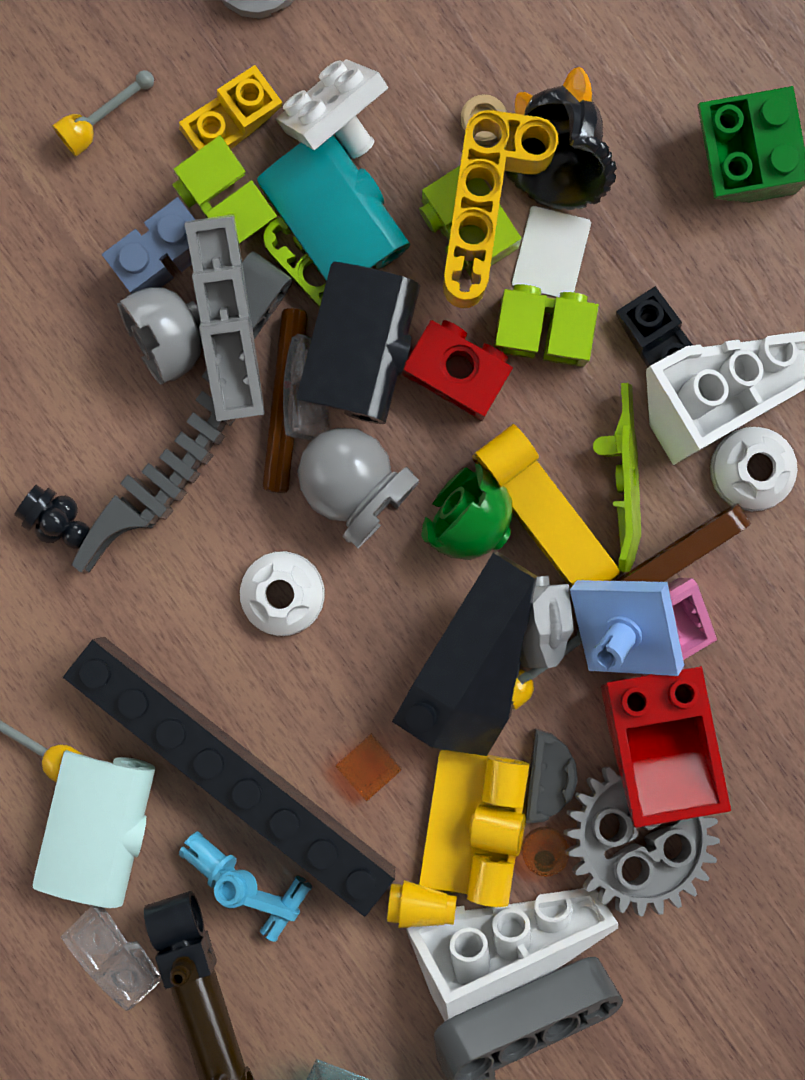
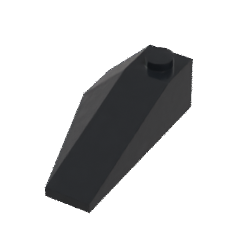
[392,551,537,756]

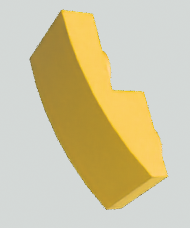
[179,65,283,152]

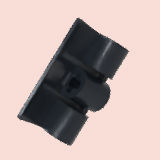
[296,262,420,424]

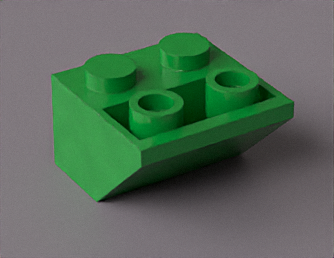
[697,86,805,203]

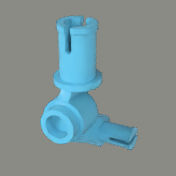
[179,831,313,942]

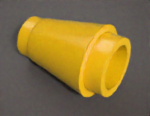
[387,880,457,928]

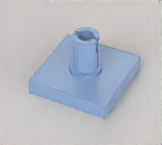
[570,580,684,676]

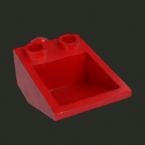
[601,666,731,828]

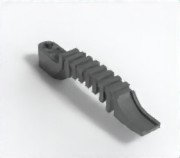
[72,252,293,573]

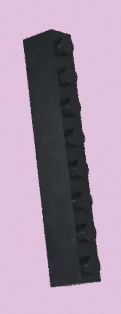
[62,637,395,917]

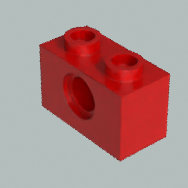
[402,320,513,421]

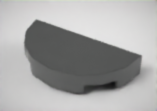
[525,728,578,823]

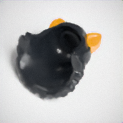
[506,67,617,210]

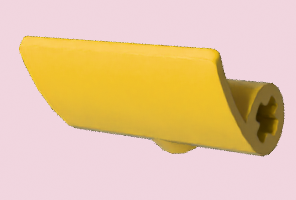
[419,749,529,907]

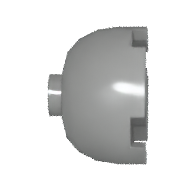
[117,287,202,385]

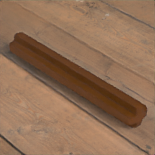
[263,308,308,493]

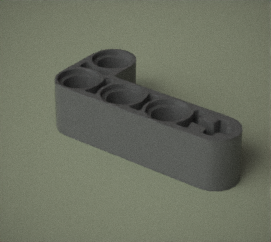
[434,957,623,1080]

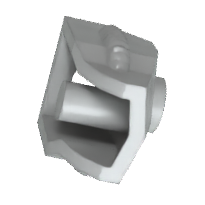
[520,576,573,668]

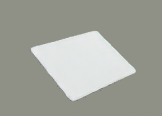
[512,206,591,297]

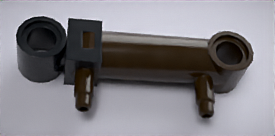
[144,891,254,1080]

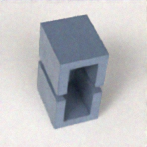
[101,197,195,293]

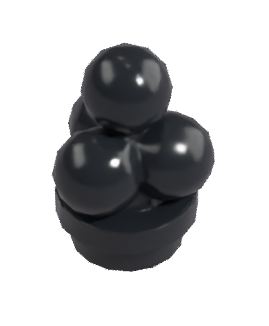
[14,485,90,549]

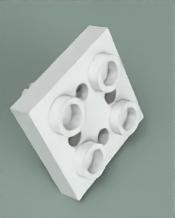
[275,59,389,159]

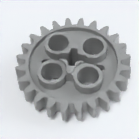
[563,767,720,916]

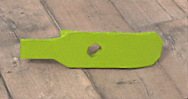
[593,383,642,572]

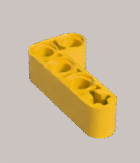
[443,110,558,308]
[472,424,620,589]

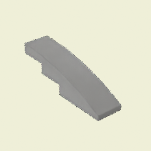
[184,214,265,421]

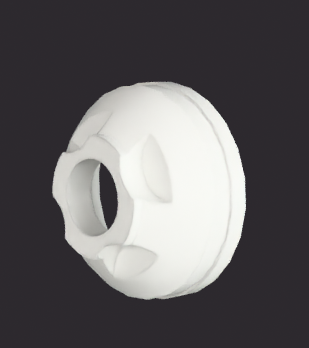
[710,427,797,512]
[240,551,325,636]

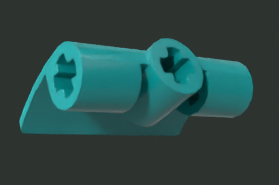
[257,134,411,281]

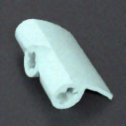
[33,750,155,908]

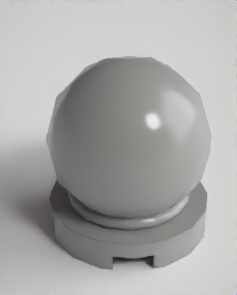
[297,427,419,548]

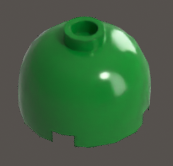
[421,464,512,560]

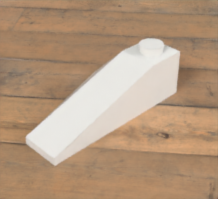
[646,331,805,465]
[406,888,618,1021]

